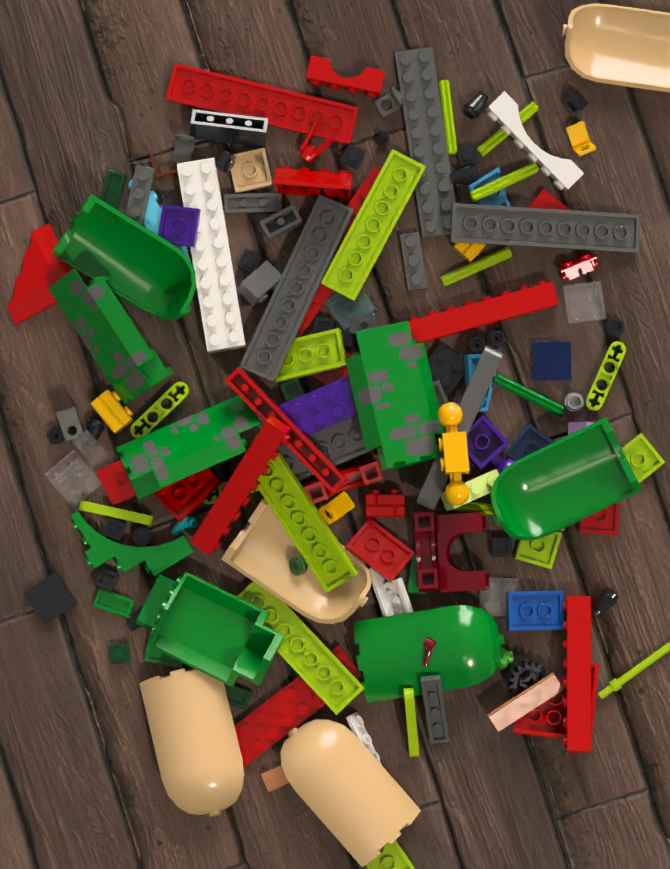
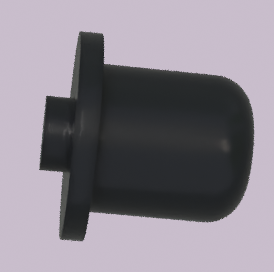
[374,130,389,145]

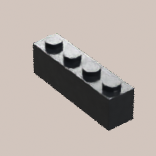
[190,109,268,148]

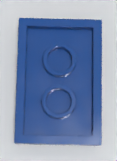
[506,591,564,631]

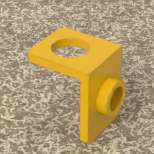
[566,121,596,156]
[318,491,355,525]

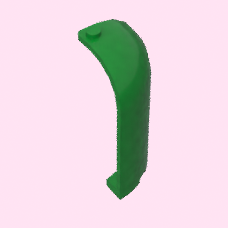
[51,194,196,321]
[491,417,642,541]
[354,605,505,703]

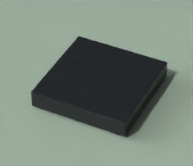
[23,572,77,625]

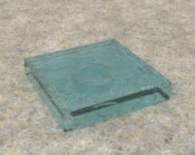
[325,289,377,333]

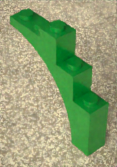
[71,511,195,577]

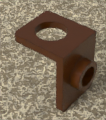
[148,153,178,181]

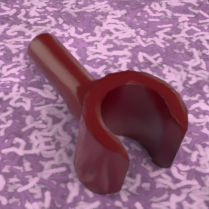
[422,637,436,666]

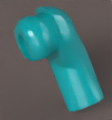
[171,515,198,537]

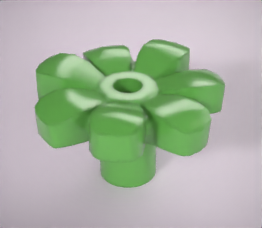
[499,648,514,669]

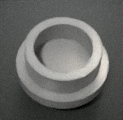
[564,392,584,412]

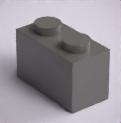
[260,204,303,242]
[237,260,282,306]

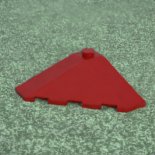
[7,223,73,325]
[513,663,599,742]

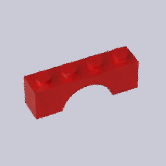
[306,55,385,98]
[303,458,383,504]

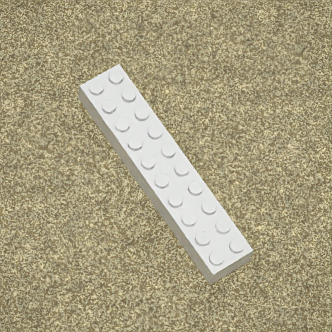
[177,158,246,354]

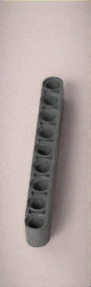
[416,346,504,510]

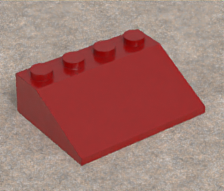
[273,166,352,200]

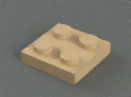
[231,148,273,194]

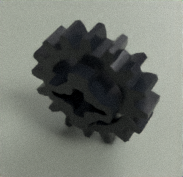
[507,659,548,696]

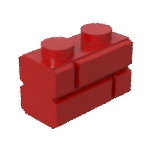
[366,490,405,518]

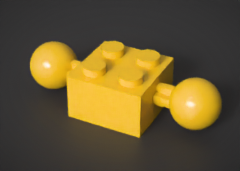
[438,402,470,506]

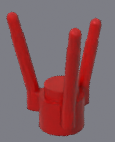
[299,118,339,164]

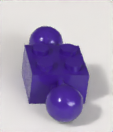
[452,402,515,474]

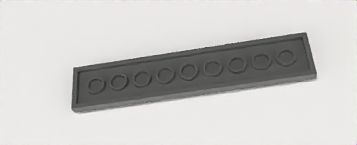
[395,47,456,239]
[239,195,354,383]
[450,203,640,254]
[278,380,448,481]

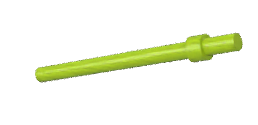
[598,642,670,699]

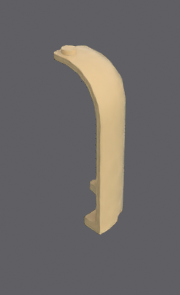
[562,3,670,92]
[222,498,372,624]
[139,668,244,817]
[280,719,421,867]

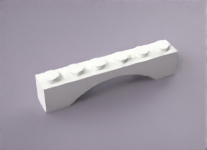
[486,91,584,191]

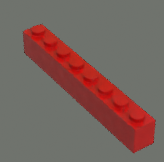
[407,280,559,343]
[225,367,348,493]
[190,415,291,555]
[563,596,592,754]

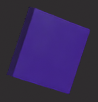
[158,205,201,248]

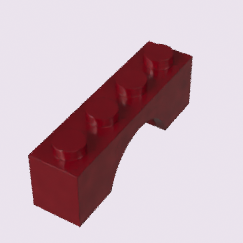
[413,512,439,593]

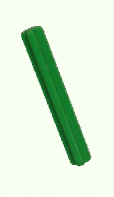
[494,374,564,416]

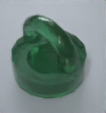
[289,556,308,576]

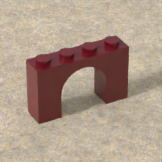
[434,512,490,592]

